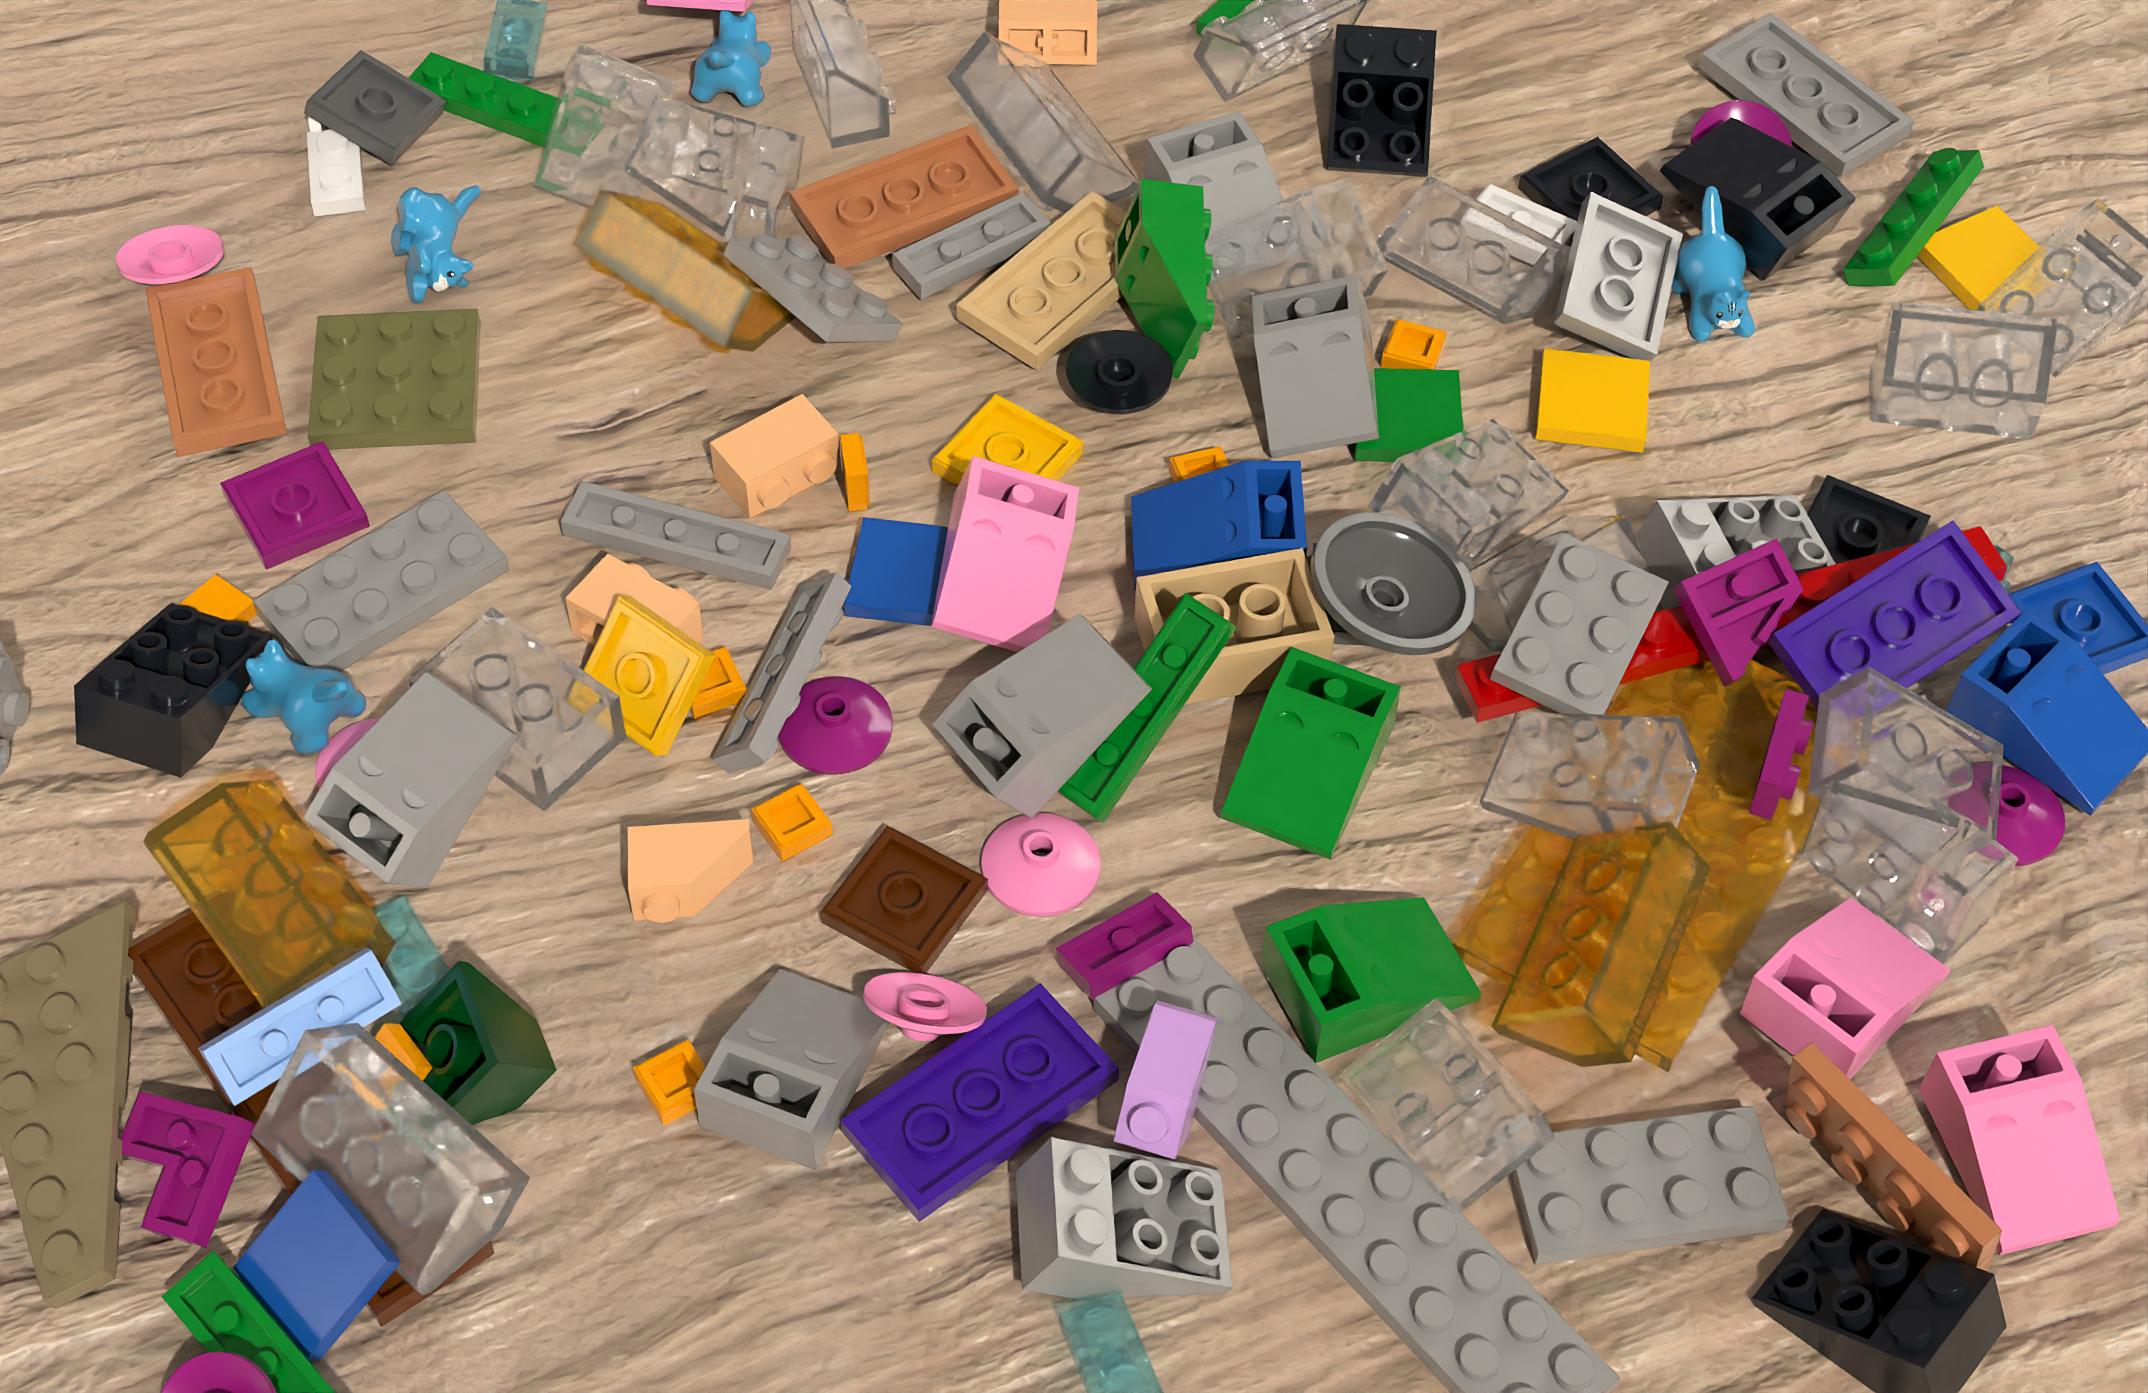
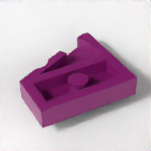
[1673,538,1804,687]

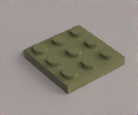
[308,308,481,450]

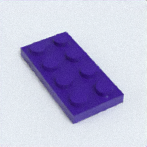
[1767,520,2022,735]
[841,983,1119,1222]

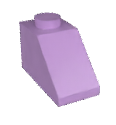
[1114,1000,1218,1159]

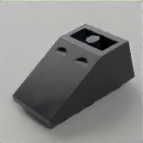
[1327,24,1437,177]
[1660,117,1856,281]
[74,603,273,778]
[1752,1209,2007,1393]

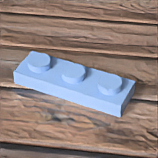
[198,948,402,1106]

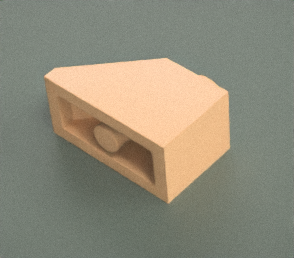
[627,819,753,923]

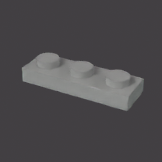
[893,192,1051,300]

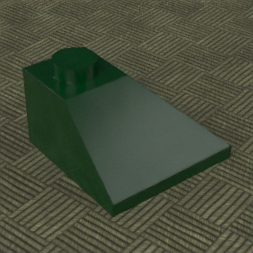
[399,961,557,1140]

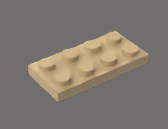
[956,191,1126,370]

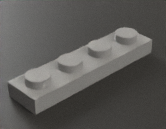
[560,481,792,590]
[712,572,852,773]

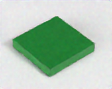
[1354,368,1465,464]

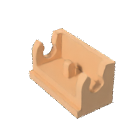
[999,0,1098,65]

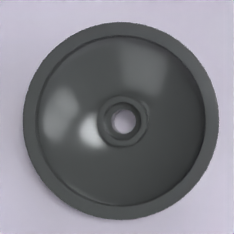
[1311,512,1476,655]

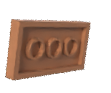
[789,125,1019,269]
[145,267,288,457]
[1785,1042,2003,1272]

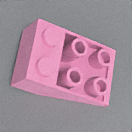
[931,456,1079,652]
[1740,897,1951,1079]
[1919,1025,2120,1256]

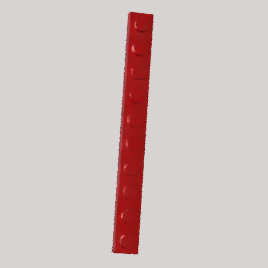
[1455,526,2007,723]

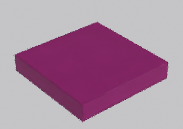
[220,441,370,570]

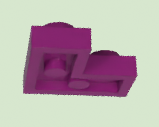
[121,1092,255,1248]

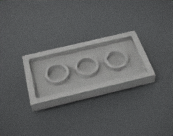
[1698,13,1914,178]
[253,490,509,672]
[1505,1106,1790,1265]

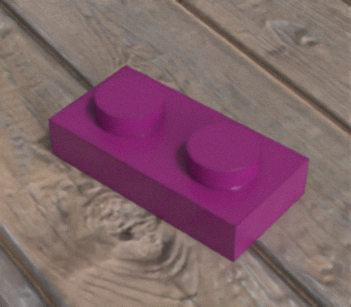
[1748,689,1813,820]
[1056,892,1194,1000]

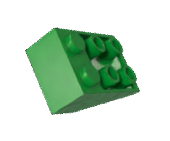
[1115,178,1214,379]
[1221,647,1401,860]
[1260,897,1481,1063]

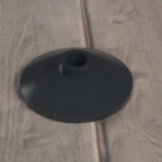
[1066,330,1173,414]

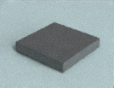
[304,50,447,165]

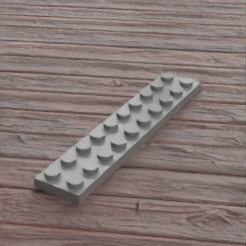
[1093,937,1620,1393]

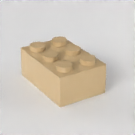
[1134,548,1334,704]

